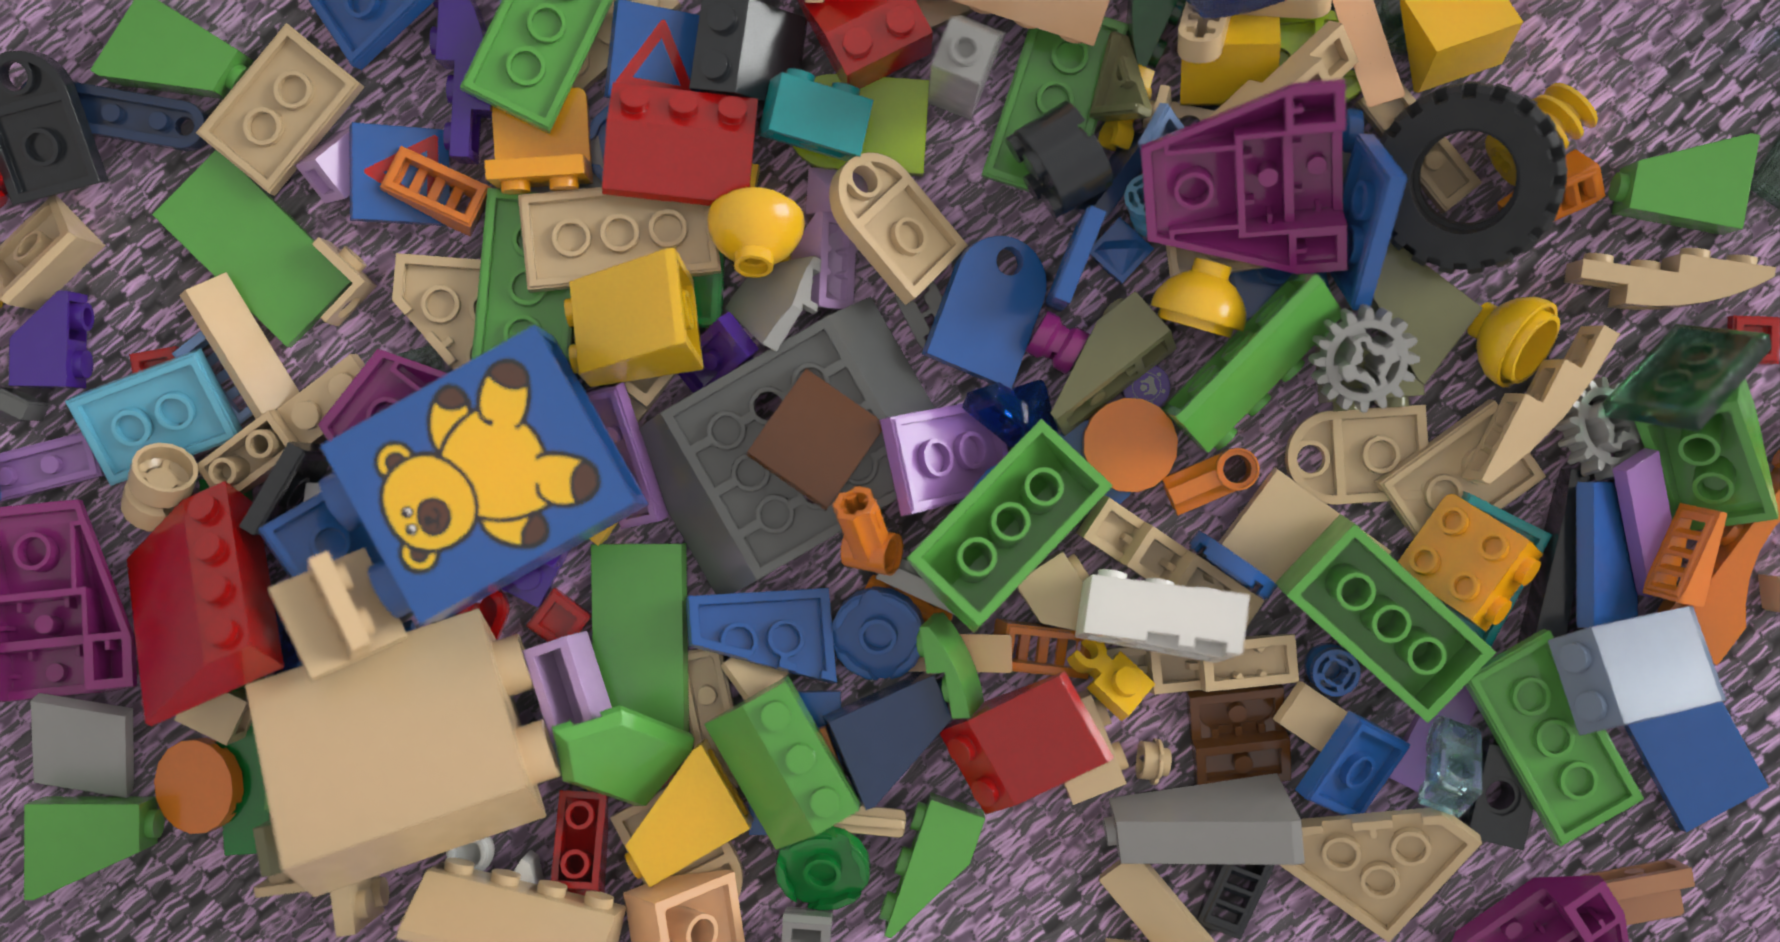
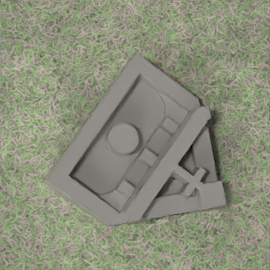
[725,256,821,351]

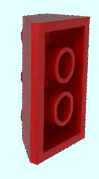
[602,82,758,206]

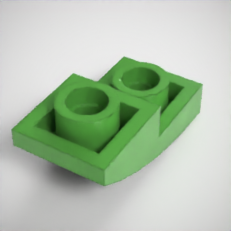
[917,612,984,719]

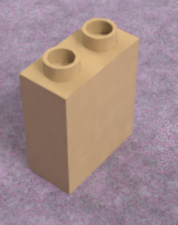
[245,608,560,897]

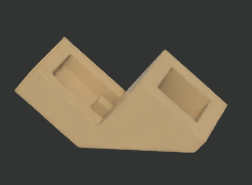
[1273,680,1348,752]

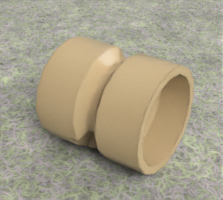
[121,443,198,532]

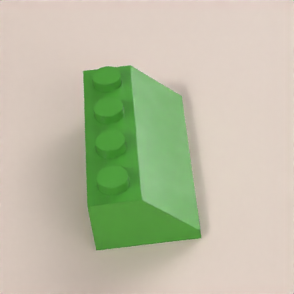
[1161,274,1341,453]
[907,419,1113,633]

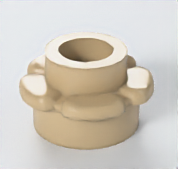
[1135,738,1172,785]

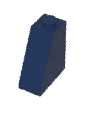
[822,671,952,811]

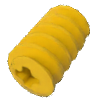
[1485,83,1598,186]

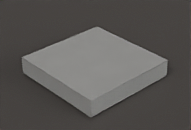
[30,693,134,798]

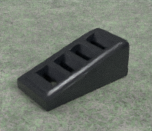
[1196,864,1275,940]

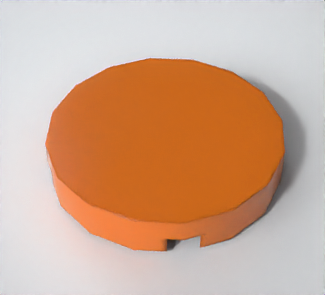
[1082,398,1178,492]
[154,737,244,834]

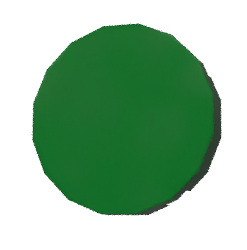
[775,826,871,910]

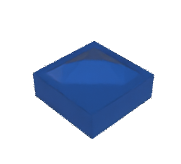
[1089,217,1154,285]

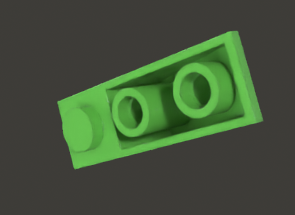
[879,792,985,938]

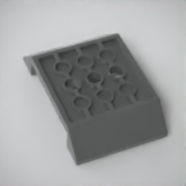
[639,296,935,594]

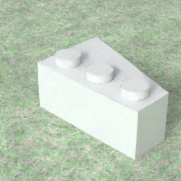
[1075,569,1250,663]

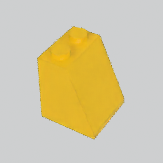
[564,247,704,387]

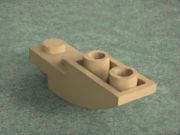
[1208,21,1359,118]
[1564,248,1776,310]
[197,354,365,494]

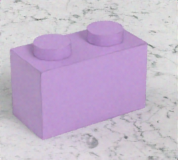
[523,631,612,744]

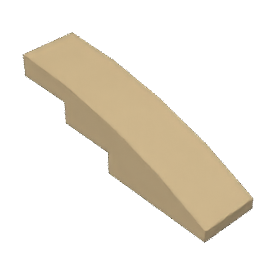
[1462,325,1620,485]
[1076,495,1264,628]
[1106,634,1299,695]

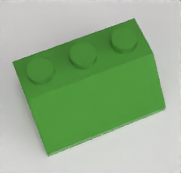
[704,675,860,850]

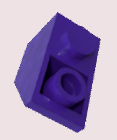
[9,291,94,389]

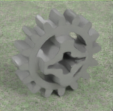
[1308,304,1420,413]
[1554,377,1644,482]

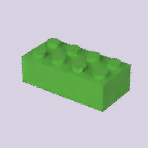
[1275,514,1497,723]

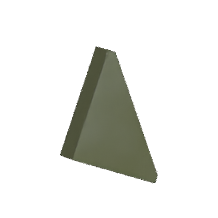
[1089,31,1153,122]

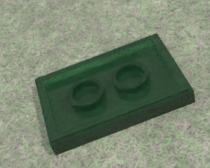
[1602,324,1772,431]

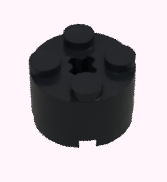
[1005,101,1114,219]

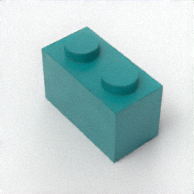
[758,68,873,161]

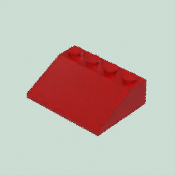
[126,481,284,726]

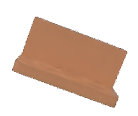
[1580,858,1695,925]

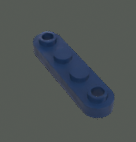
[20,81,209,151]

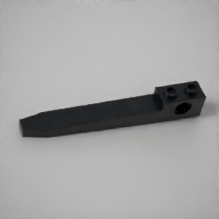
[1450,468,1590,851]

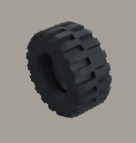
[1379,81,1568,274]

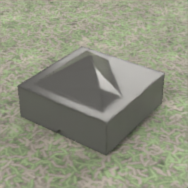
[0,385,49,422]

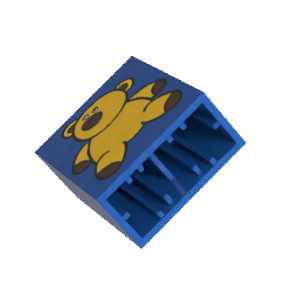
[319,325,649,625]

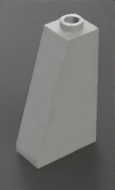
[928,15,1006,120]
[1103,773,1305,865]

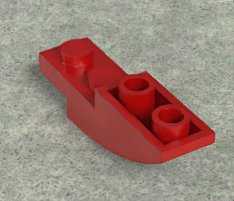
[551,790,609,896]

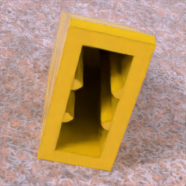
[625,738,754,888]

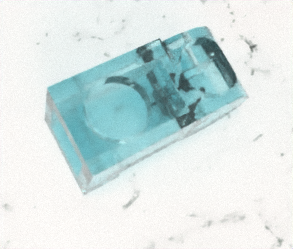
[1418,716,1482,818]

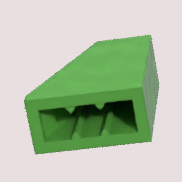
[90,0,254,99]
[1608,133,1760,235]
[24,796,165,900]

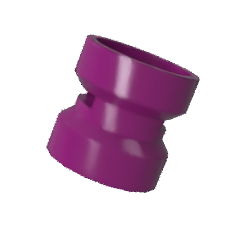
[1025,310,1089,375]

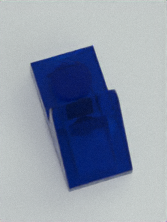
[962,380,1059,449]

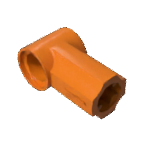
[1161,448,1260,516]
[832,486,904,576]

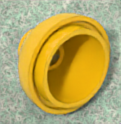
[707,187,805,278]
[1150,257,1247,338]
[1467,296,1560,387]

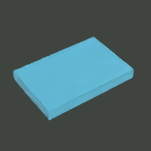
[65,348,242,486]

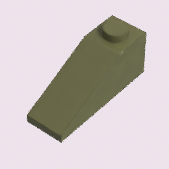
[1051,291,1177,436]

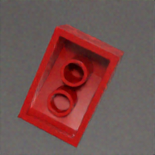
[797,0,933,89]
[939,671,1114,815]

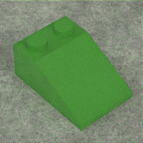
[1634,369,1779,531]

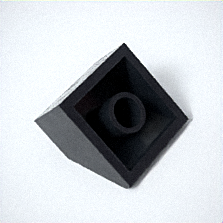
[689,0,808,110]

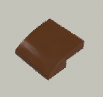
[746,369,882,511]
[1186,684,1292,785]

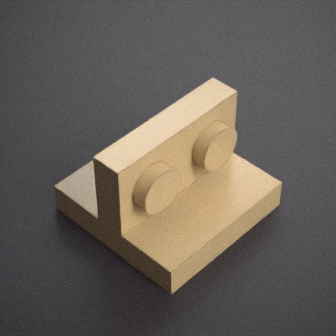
[268,547,407,682]

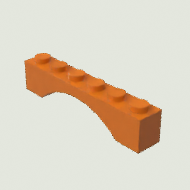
[1657,449,1780,666]

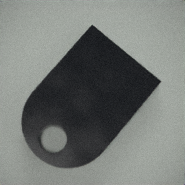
[0,50,109,205]

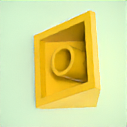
[1399,0,1523,93]
[1180,14,1281,106]

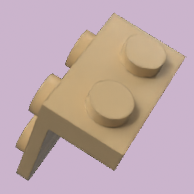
[254,873,389,937]

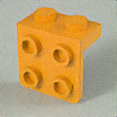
[485,88,593,194]
[1398,494,1543,632]

